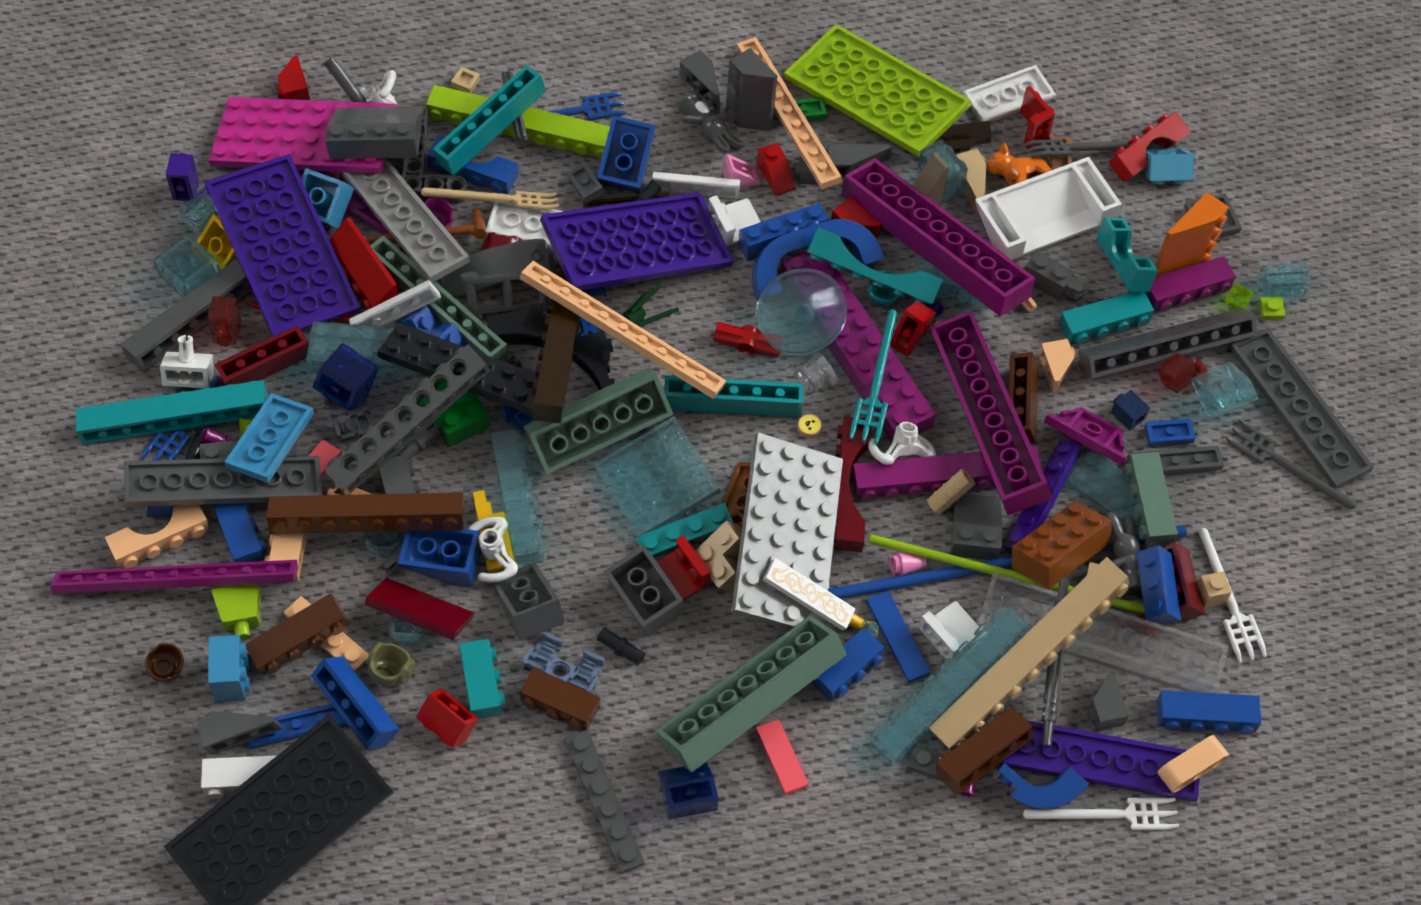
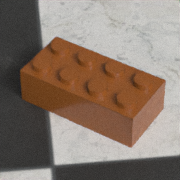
[1012,501,1112,589]

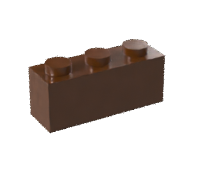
[520,667,600,730]

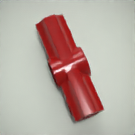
[713,322,784,358]

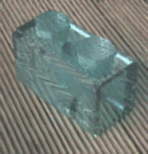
[1258,263,1312,298]

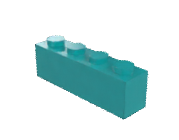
[1058,292,1154,345]

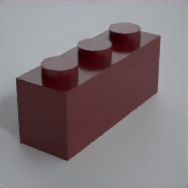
[1162,542,1205,622]

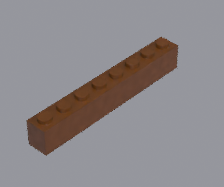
[266,492,465,534]

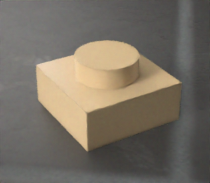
[451,67,480,93]

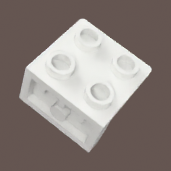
[708,195,760,246]
[919,601,986,664]

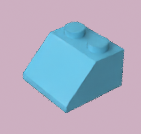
[1144,148,1194,184]

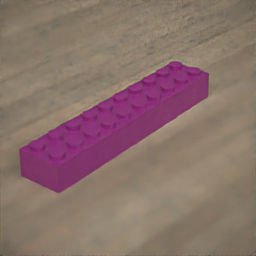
[841,158,1035,317]
[780,250,936,443]
[930,310,1052,516]

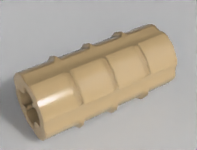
[927,469,975,515]

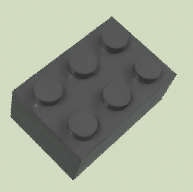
[604,545,687,636]

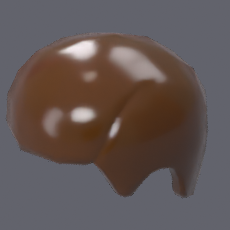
[145,643,184,682]

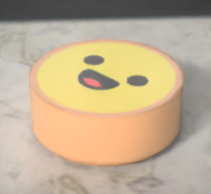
[798,414,821,438]

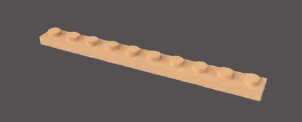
[737,37,842,190]
[519,261,726,399]

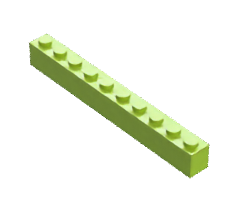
[426,85,610,160]

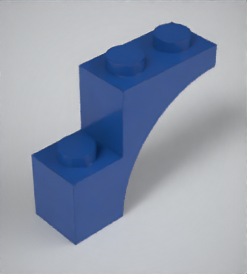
[397,306,467,347]

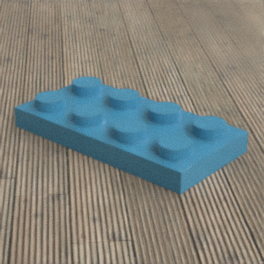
[225,393,314,483]

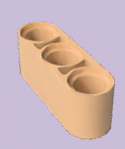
[1157,735,1230,793]

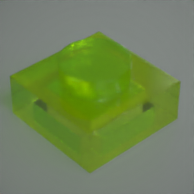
[1224,282,1255,309]

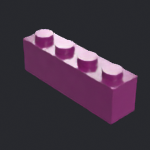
[1145,256,1236,312]

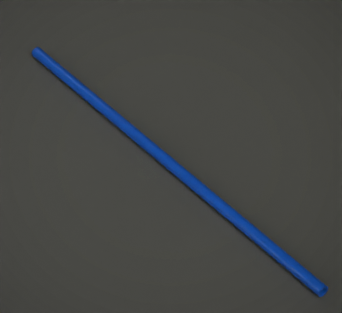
[828,525,1187,599]

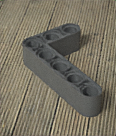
[402,105,467,204]

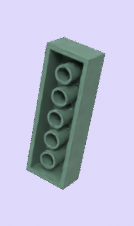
[523,367,673,475]

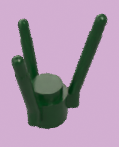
[622,283,679,328]

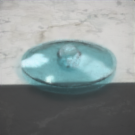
[756,268,847,355]

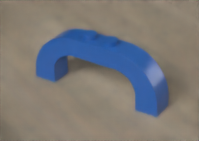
[752,219,884,301]

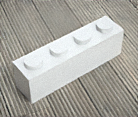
[201,755,277,799]

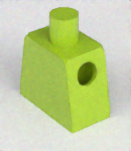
[211,584,261,641]

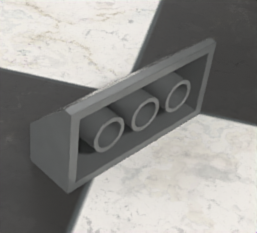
[725,48,778,131]

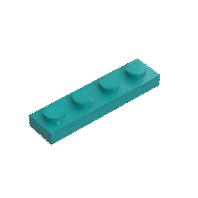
[636,503,733,558]

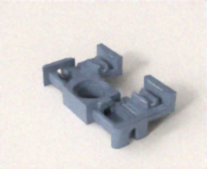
[521,631,605,693]

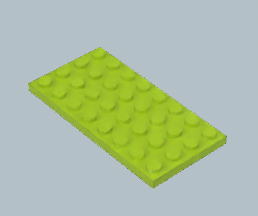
[784,24,971,157]

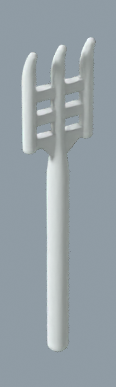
[1199,528,1267,663]
[1023,798,1179,830]

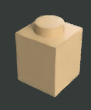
[1197,571,1232,608]

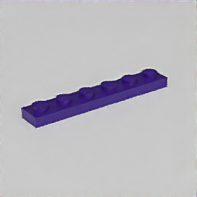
[1003,440,1083,553]

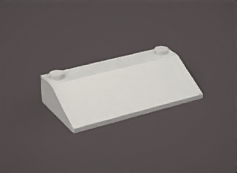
[975,157,1122,260]

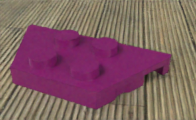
[1044,407,1126,466]

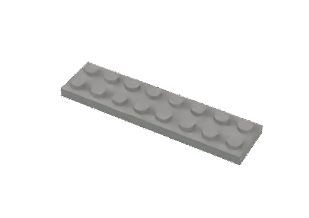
[341,159,470,283]

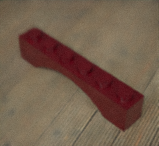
[834,416,871,552]

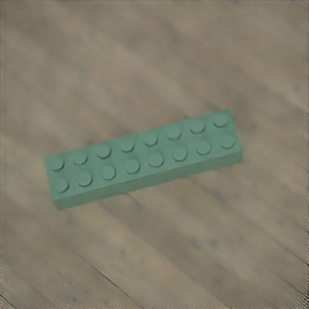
[656,616,847,772]

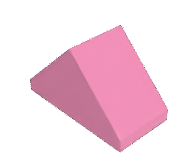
[723,154,761,188]

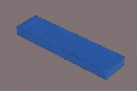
[866,591,931,684]
[248,704,349,750]

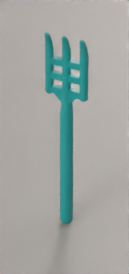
[849,309,897,444]

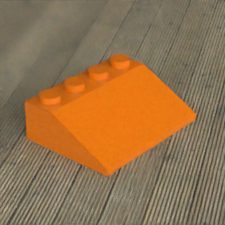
[1155,192,1229,277]

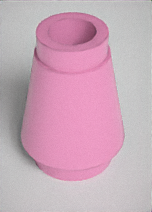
[889,552,927,576]

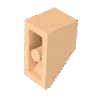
[1038,339,1076,392]

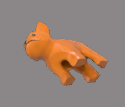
[987,143,1052,186]

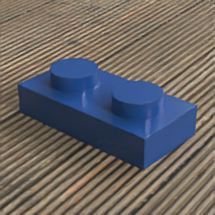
[1144,419,1196,447]

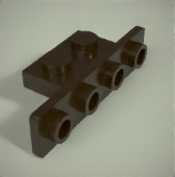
[928,120,991,154]

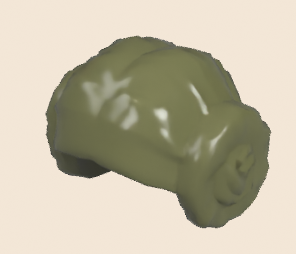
[366,642,416,688]

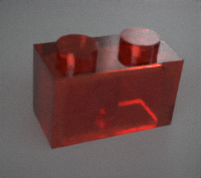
[207,296,242,346]

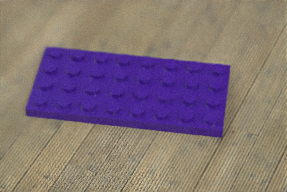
[205,154,360,337]
[540,192,734,290]

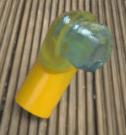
[849,613,880,638]

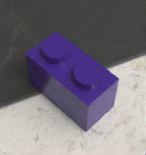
[166,153,199,202]

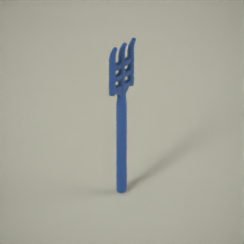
[548,92,627,121]
[141,355,233,461]

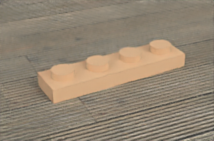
[284,596,369,672]

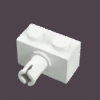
[160,335,214,388]

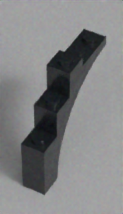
[487,306,615,390]

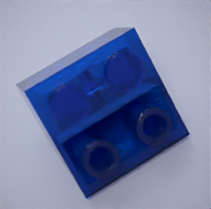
[312,343,380,411]
[658,762,719,820]

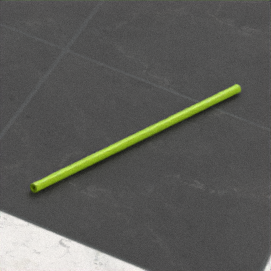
[869,534,1145,615]

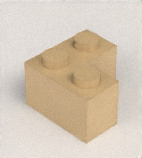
[695,521,742,592]

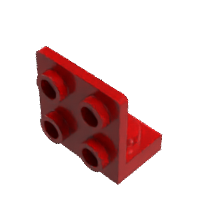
[1020,86,1055,149]
[657,535,712,600]

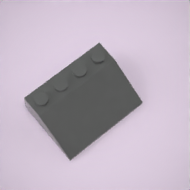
[325,106,424,159]

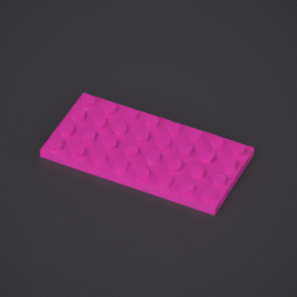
[208,97,397,174]

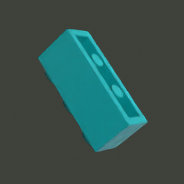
[459,638,505,719]

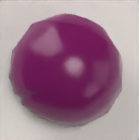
[424,197,453,227]

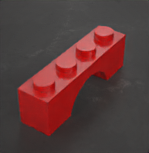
[1108,111,1191,182]

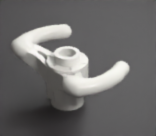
[351,70,397,104]
[868,422,937,465]
[467,517,518,583]

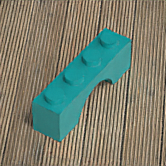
[1096,217,1158,293]

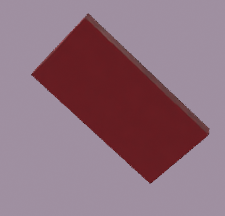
[365,577,474,640]

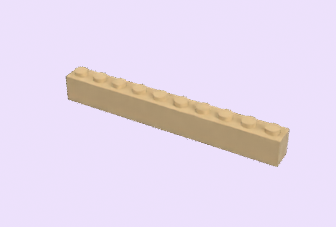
[929,557,1129,752]

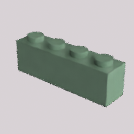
[1125,452,1178,548]

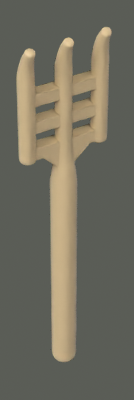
[421,187,559,210]

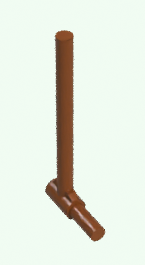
[369,208,486,244]

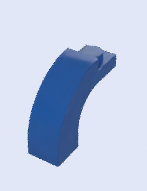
[997,763,1089,808]

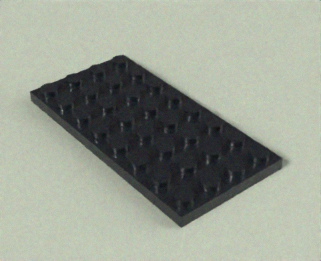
[163,714,394,905]

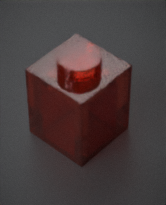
[1158,353,1197,394]

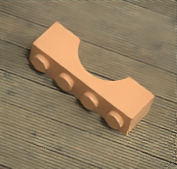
[105,505,210,568]

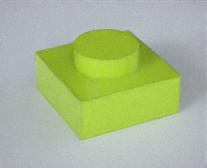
[1259,297,1286,320]

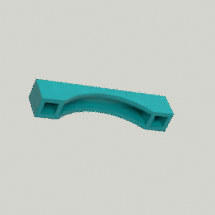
[807,227,943,306]

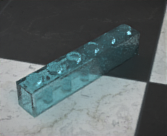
[491,428,548,566]

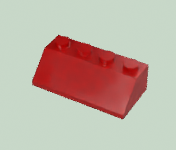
[329,217,398,311]

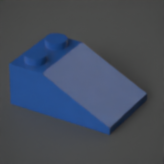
[597,115,656,193]
[397,529,481,587]

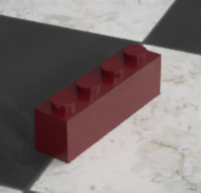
[214,325,310,386]

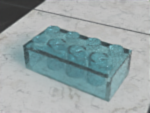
[306,321,403,381]

